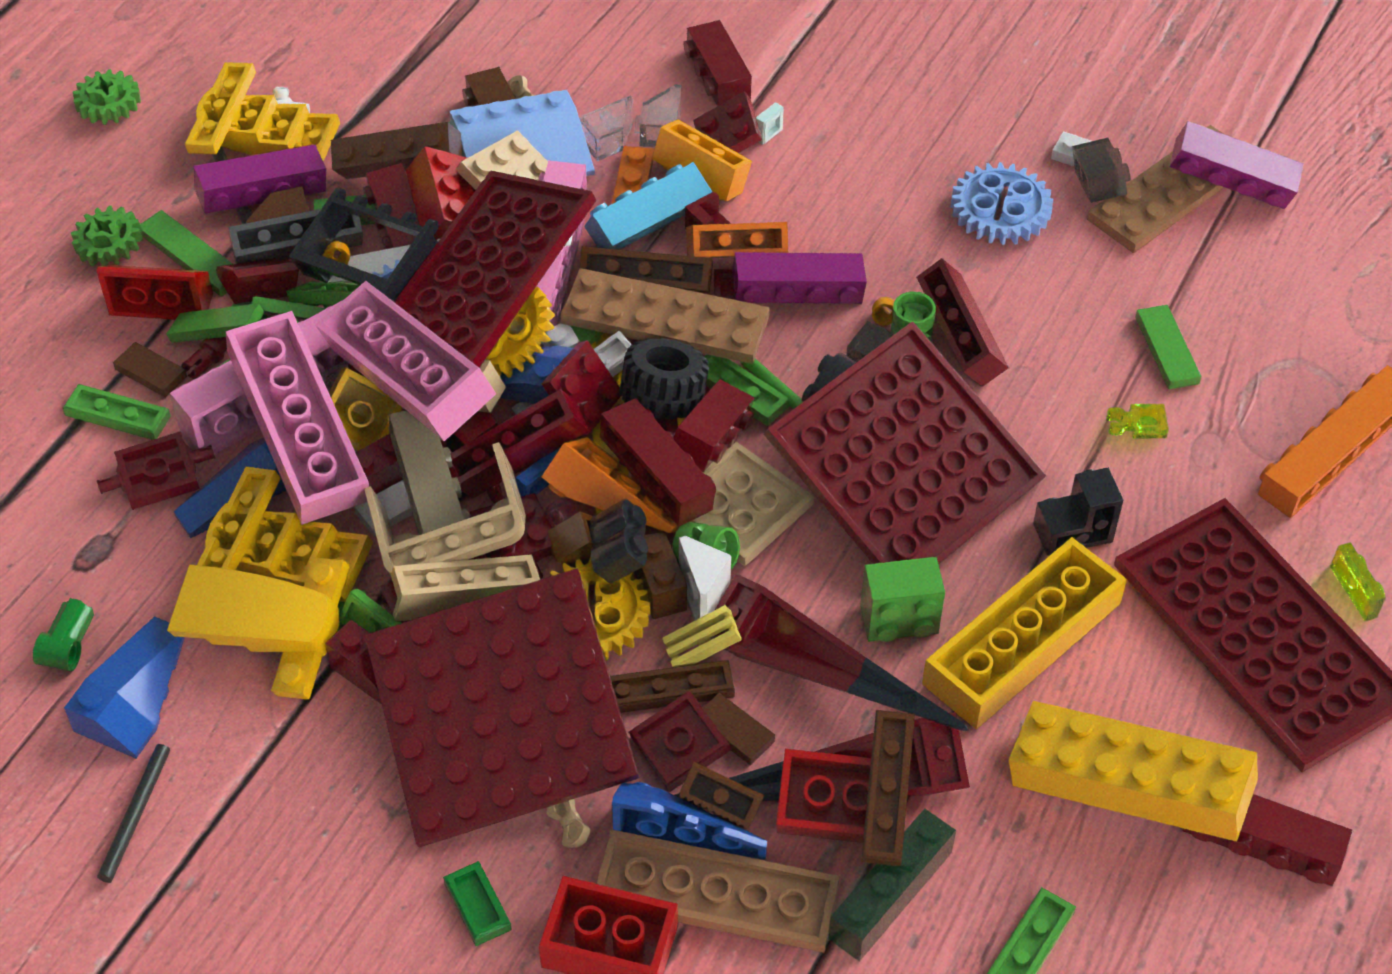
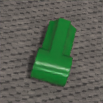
[33,598,94,671]

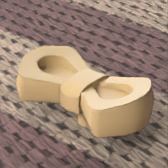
[507,75,535,99]
[546,799,590,848]

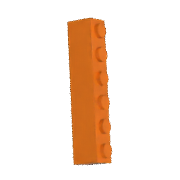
[1258,365,1392,518]

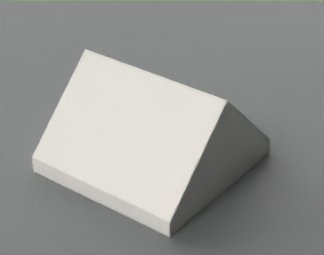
[679,536,731,621]

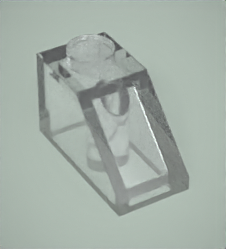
[634,84,682,147]
[579,96,634,161]

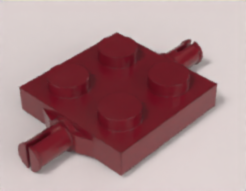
[97,431,216,510]
[470,485,553,580]

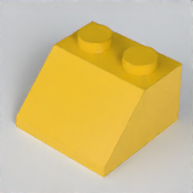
[329,367,403,451]

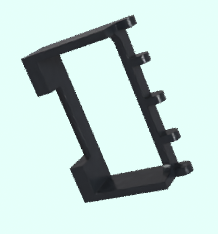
[289,188,439,302]

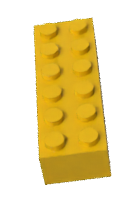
[922,537,1127,730]
[1009,701,1258,842]

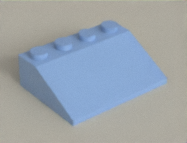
[450,90,595,176]

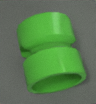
[890,291,936,342]
[673,522,740,570]

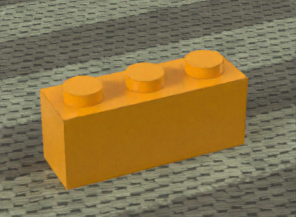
[652,119,752,202]

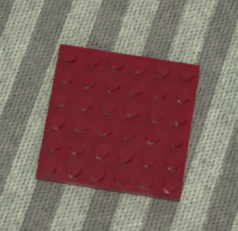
[764,321,1046,564]
[365,568,640,848]

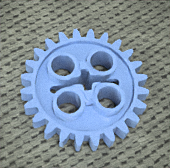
[951,162,1053,245]

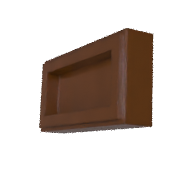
[113,342,187,398]
[703,693,775,765]

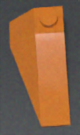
[541,437,680,533]

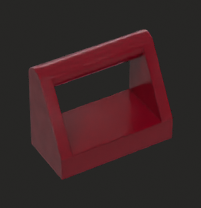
[216,258,299,304]

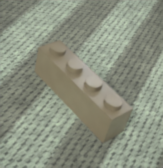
[389,411,470,535]

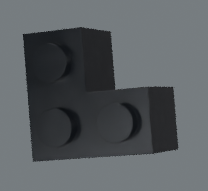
[1033,467,1124,556]

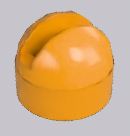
[324,241,351,265]
[872,297,894,325]

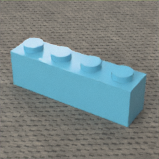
[584,162,713,250]

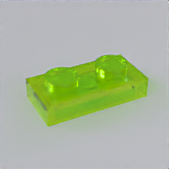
[1330,542,1386,621]

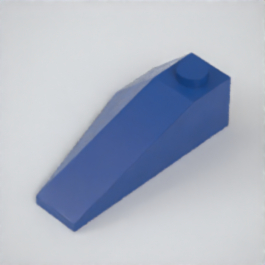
[500,345,573,404]
[174,437,287,538]
[64,616,185,759]
[612,782,767,861]

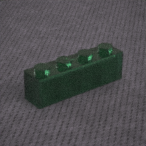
[828,808,956,962]

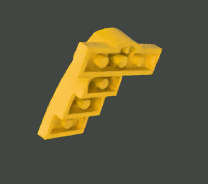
[185,62,340,162]
[197,467,373,602]
[167,558,350,700]

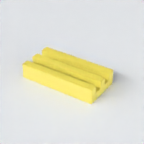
[662,605,742,667]

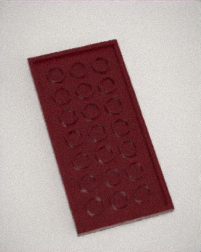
[348,170,596,377]
[1114,498,1392,772]

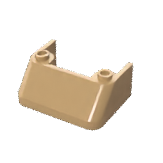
[364,442,526,576]

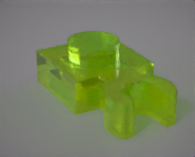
[1106,404,1169,439]

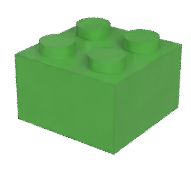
[860,557,945,642]

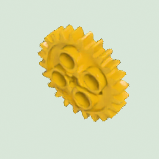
[485,287,555,378]
[550,557,650,661]

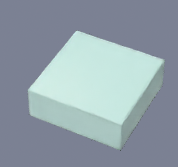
[756,102,784,145]

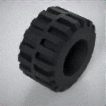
[619,338,709,420]

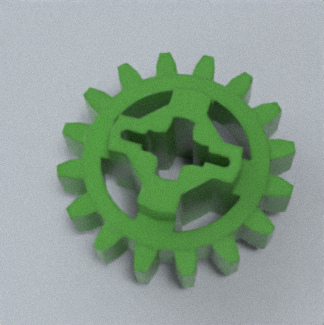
[73,69,141,125]
[71,206,143,267]

